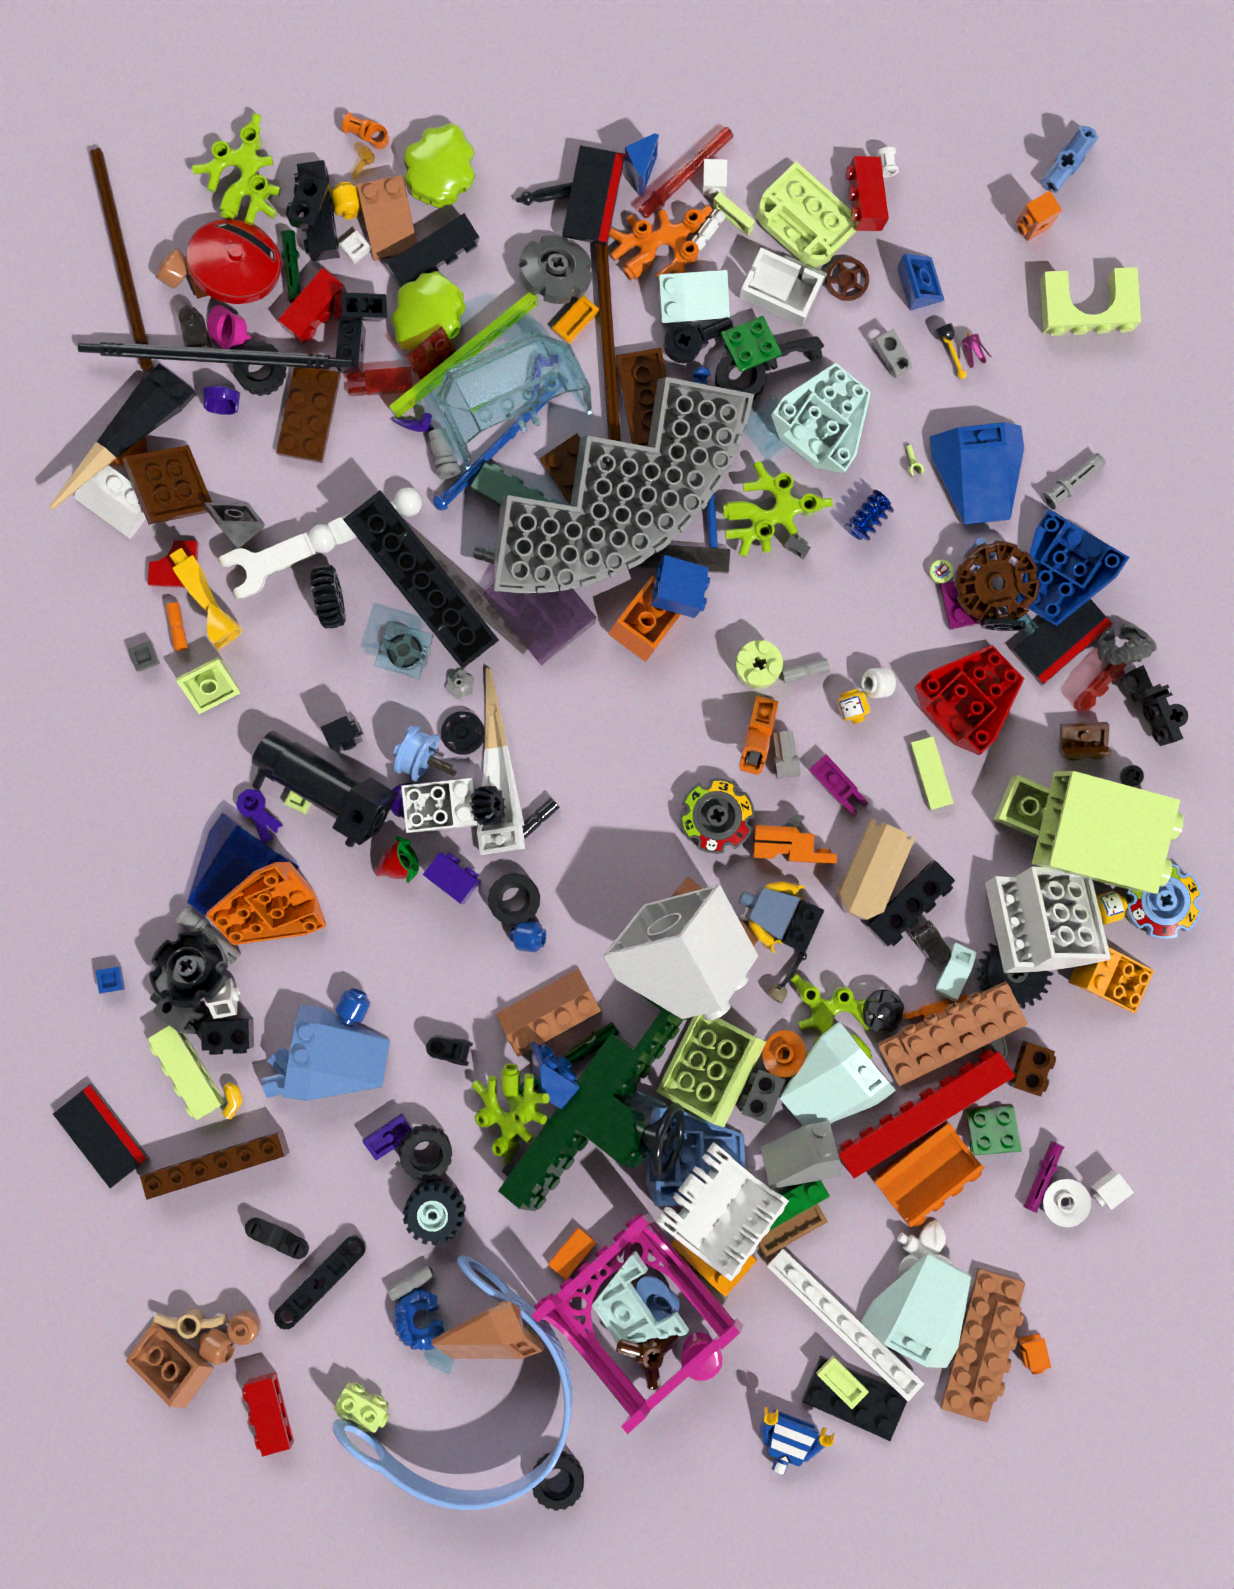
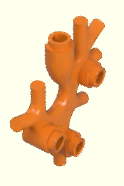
[609,204,713,280]

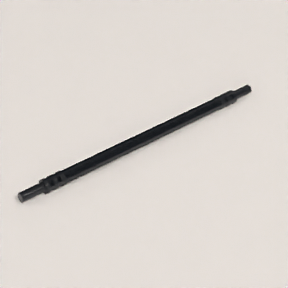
[78,342,353,369]

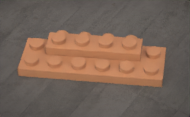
[877,981,1028,1086]
[940,1268,1025,1423]

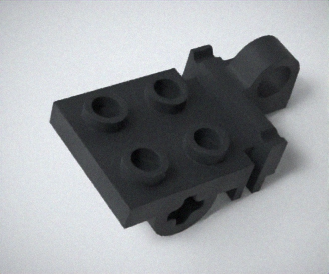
[1119,665,1188,746]

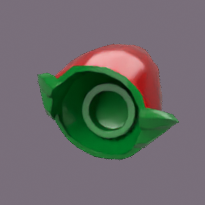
[375,836,419,884]

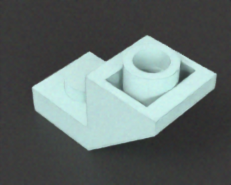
[934,943,977,1002]

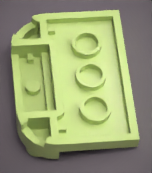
[756,162,857,268]

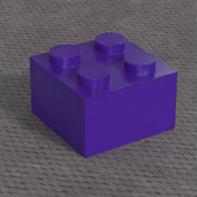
[422,852,481,904]

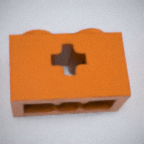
[1016,190,1062,241]

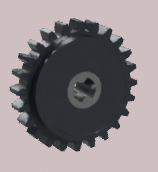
[976,938,1053,1009]

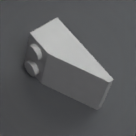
[761,1121,841,1189]

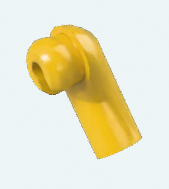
[222,1082,243,1119]

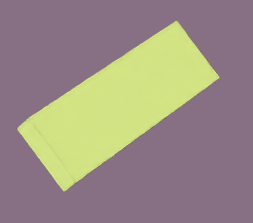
[910,736,954,810]

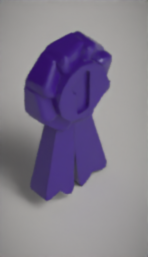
[237,789,283,844]

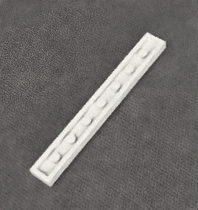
[766,1248,924,1402]

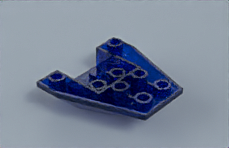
[187,812,300,916]

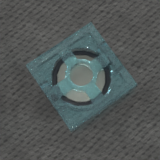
[374,621,434,680]

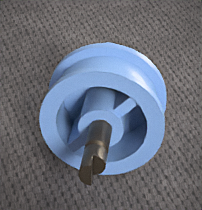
[393,725,457,782]

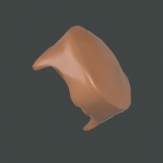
[155,248,188,289]

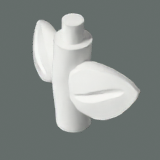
[897,1220,952,1277]

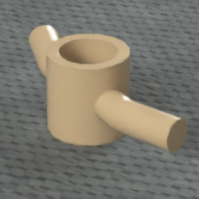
[153,1309,229,1339]

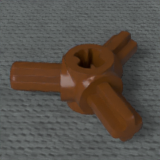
[616,1335,679,1390]

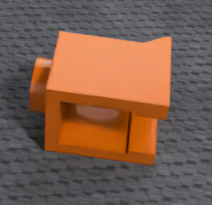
[1017,1333,1051,1374]

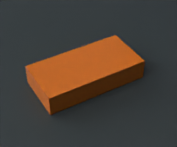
[548,1226,597,1280]

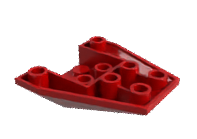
[914,645,1025,755]

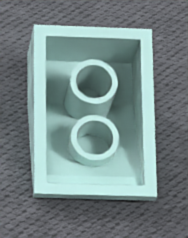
[658,270,730,323]

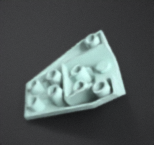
[771,363,871,473]
[779,1021,896,1126]
[861,1253,971,1368]

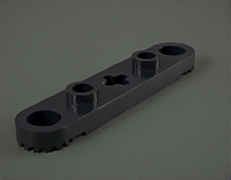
[274,1235,367,1330]

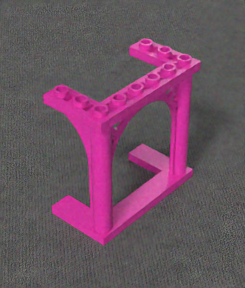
[531,1213,744,1434]

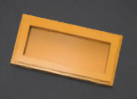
[552,295,600,345]

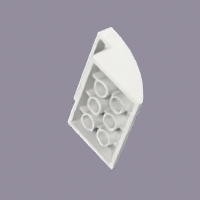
[985,867,1111,973]

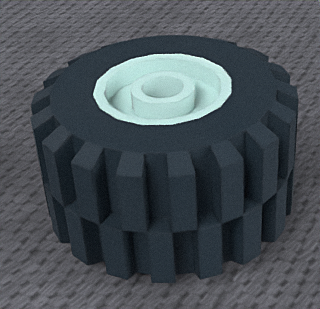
[403,1179,466,1245]

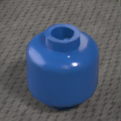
[510,921,547,952]
[335,988,370,1025]

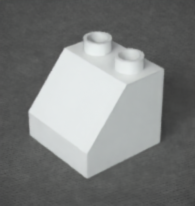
[603,884,758,1021]

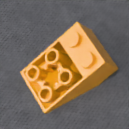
[1068,947,1154,1013]

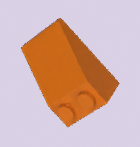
[608,576,681,662]

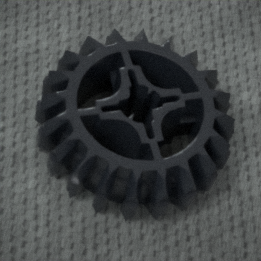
[310,565,346,629]

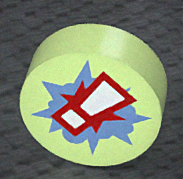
[929,560,954,584]

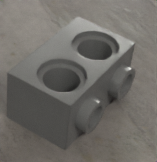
[738,1067,785,1124]

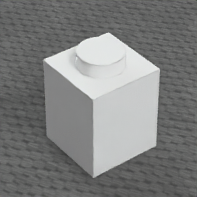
[702,159,727,198]
[1091,1170,1134,1210]

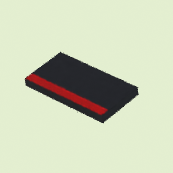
[562,145,625,246]
[1011,599,1113,685]
[53,1084,149,1189]

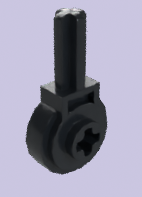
[663,317,733,364]

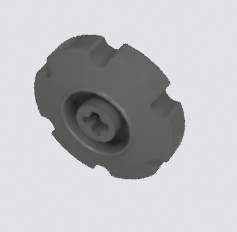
[519,235,593,304]

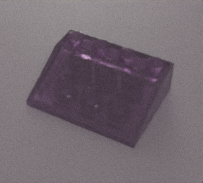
[483,585,597,666]

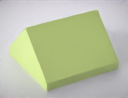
[176,657,241,714]

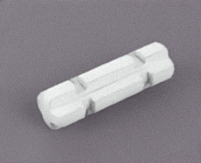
[691,209,726,251]

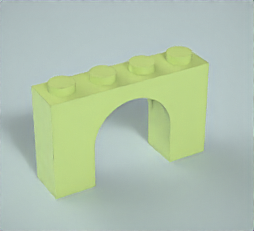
[1039,267,1141,336]

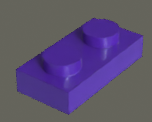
[362,1113,413,1161]

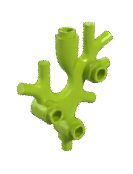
[192,113,281,225]
[722,461,833,557]
[790,974,878,1059]
[471,1063,550,1166]

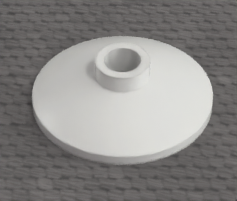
[1043,1179,1091,1227]

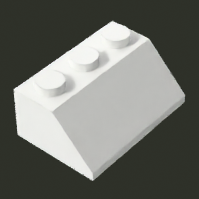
[74,465,146,539]

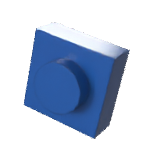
[95,966,125,994]

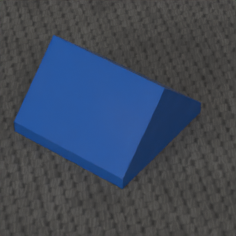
[625,133,659,196]
[897,254,944,311]

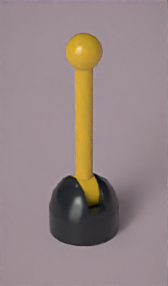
[935,323,967,379]

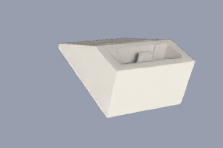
[401,778,478,833]

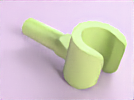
[906,445,924,477]

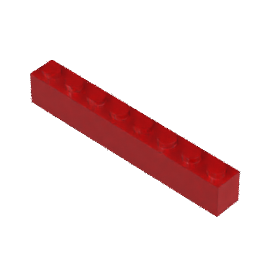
[837,1049,1015,1179]

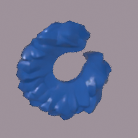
[392,1288,444,1351]

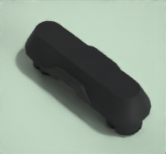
[763,336,824,371]
[245,1217,309,1259]

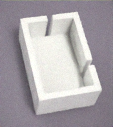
[740,248,824,327]

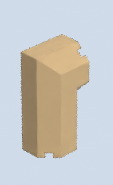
[836,819,915,920]

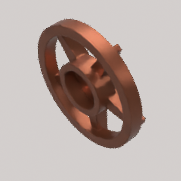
[826,258,869,301]

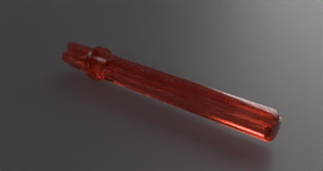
[638,127,734,218]

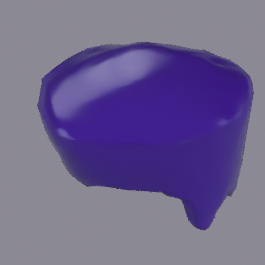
[203,385,240,415]

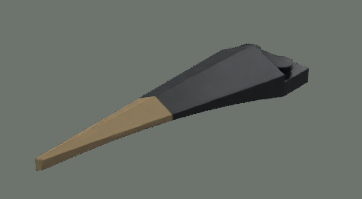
[50,363,196,510]

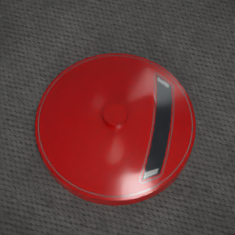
[186,219,281,304]

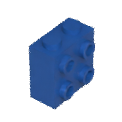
[651,555,710,618]

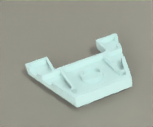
[592,1251,689,1343]

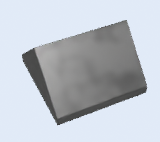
[204,502,265,549]

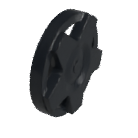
[441,711,485,755]
[863,989,904,1034]

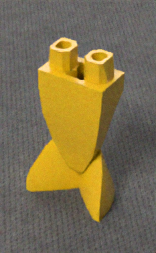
[170,548,243,650]

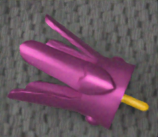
[962,332,992,368]

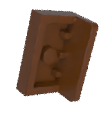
[1059,722,1112,761]

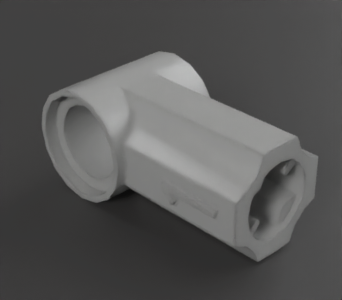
[772,731,800,779]

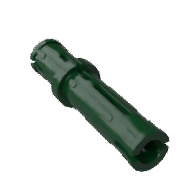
[280,230,301,303]

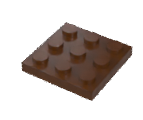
[122,445,212,525]

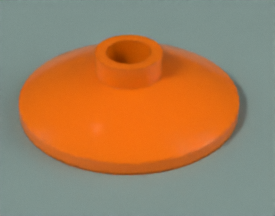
[762,1030,806,1078]

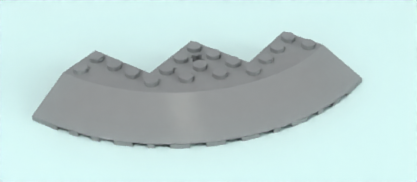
[493,377,754,594]

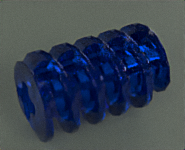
[844,489,894,541]

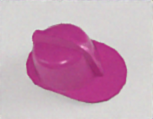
[207,305,251,349]

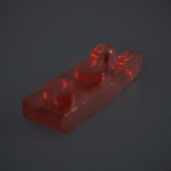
[347,367,413,396]
[1073,663,1127,711]

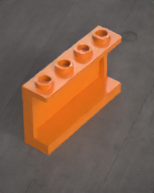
[871,1121,985,1228]

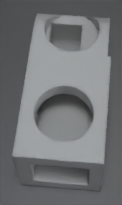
[871,328,912,378]

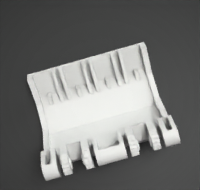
[655,1142,789,1281]

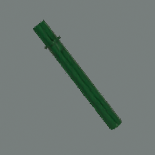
[519,1022,620,1097]

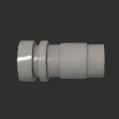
[428,428,461,480]

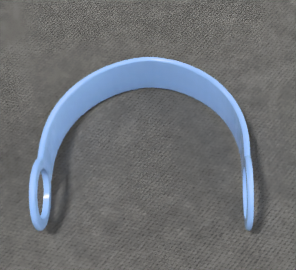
[333,1256,573,1510]

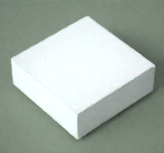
[339,230,372,264]

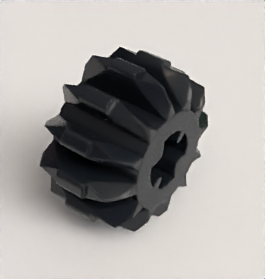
[469,785,506,826]

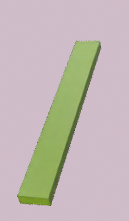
[389,292,539,418]

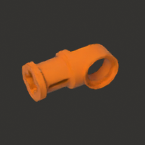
[342,112,389,149]

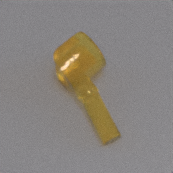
[350,146,375,179]

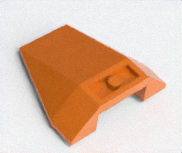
[206,862,326,945]

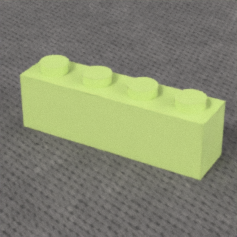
[148,1025,226,1120]

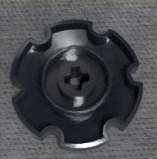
[149,932,228,1008]

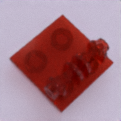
[405,326,456,380]

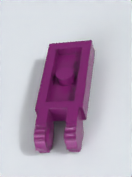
[808,754,868,817]

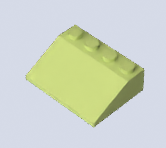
[656,1015,766,1127]

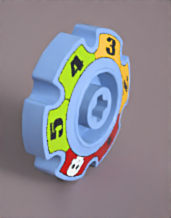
[1125,864,1202,939]

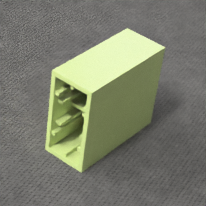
[1032,771,1183,894]

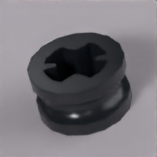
[1120,765,1144,787]

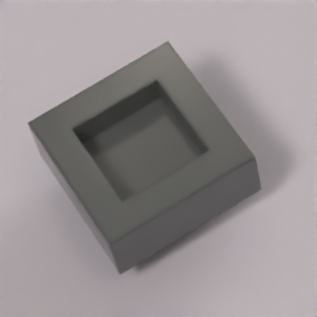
[784,535,811,560]
[128,641,160,672]

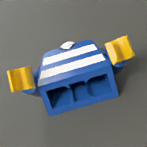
[760,1407,835,1475]

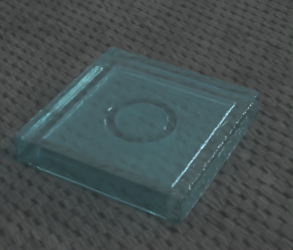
[744,396,788,461]

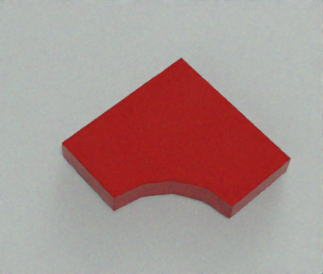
[148,540,199,588]

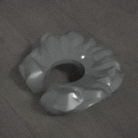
[1097,622,1157,666]

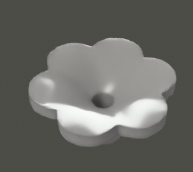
[446,669,474,699]

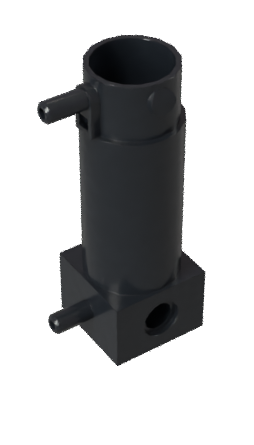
[252,731,398,847]

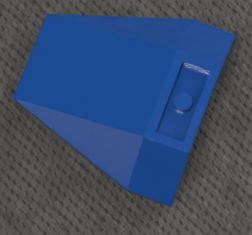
[929,422,1024,525]
[1017,509,1130,626]

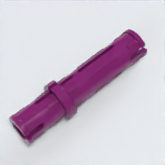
[1023,1141,1065,1213]

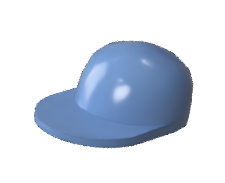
[636,1276,680,1322]

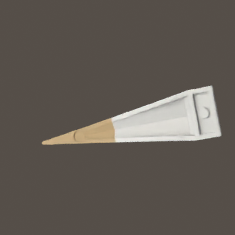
[477,667,525,855]

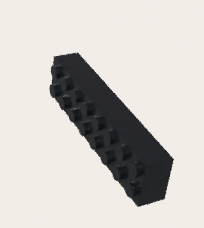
[343,490,499,669]

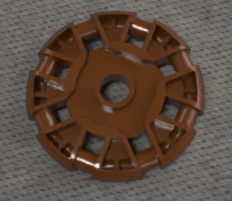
[954,541,1040,626]

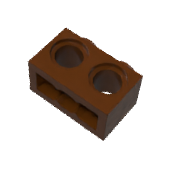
[1009,1041,1056,1097]

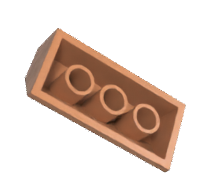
[497,968,601,1057]

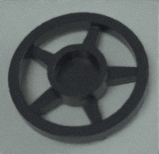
[981,617,1026,631]

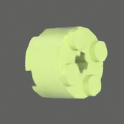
[734,640,783,690]

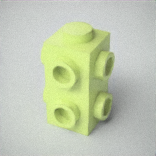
[333,1382,390,1433]

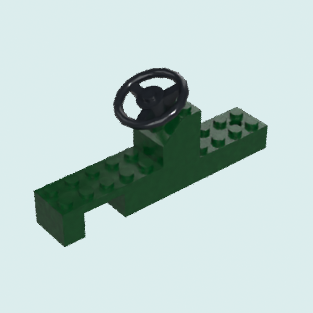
[498,994,688,1211]

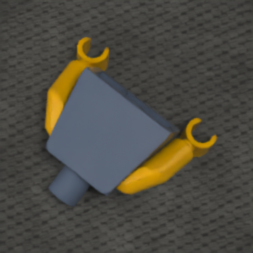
[738,881,805,953]

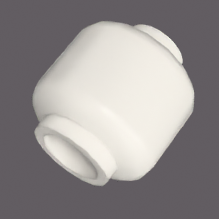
[861,668,896,698]

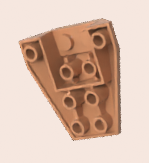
[431,1301,545,1359]

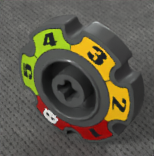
[679,778,755,854]

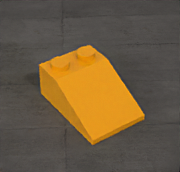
[670,1238,757,1297]

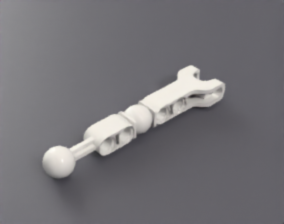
[218,487,423,599]

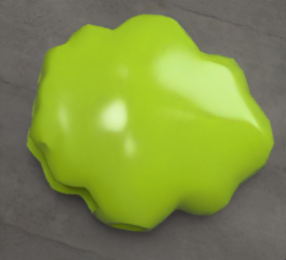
[404,123,475,209]
[391,271,466,351]

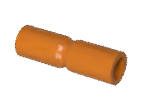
[165,602,188,651]

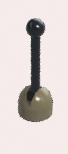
[766,952,807,1004]

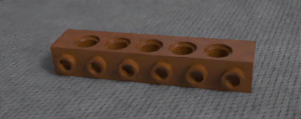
[140,1130,290,1200]

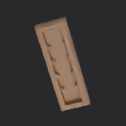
[759,1204,828,1257]

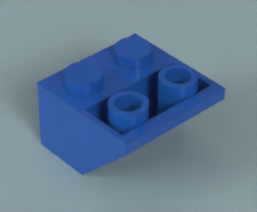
[531,1041,580,1109]

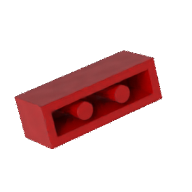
[846,156,889,231]
[278,267,347,344]
[242,1372,294,1457]

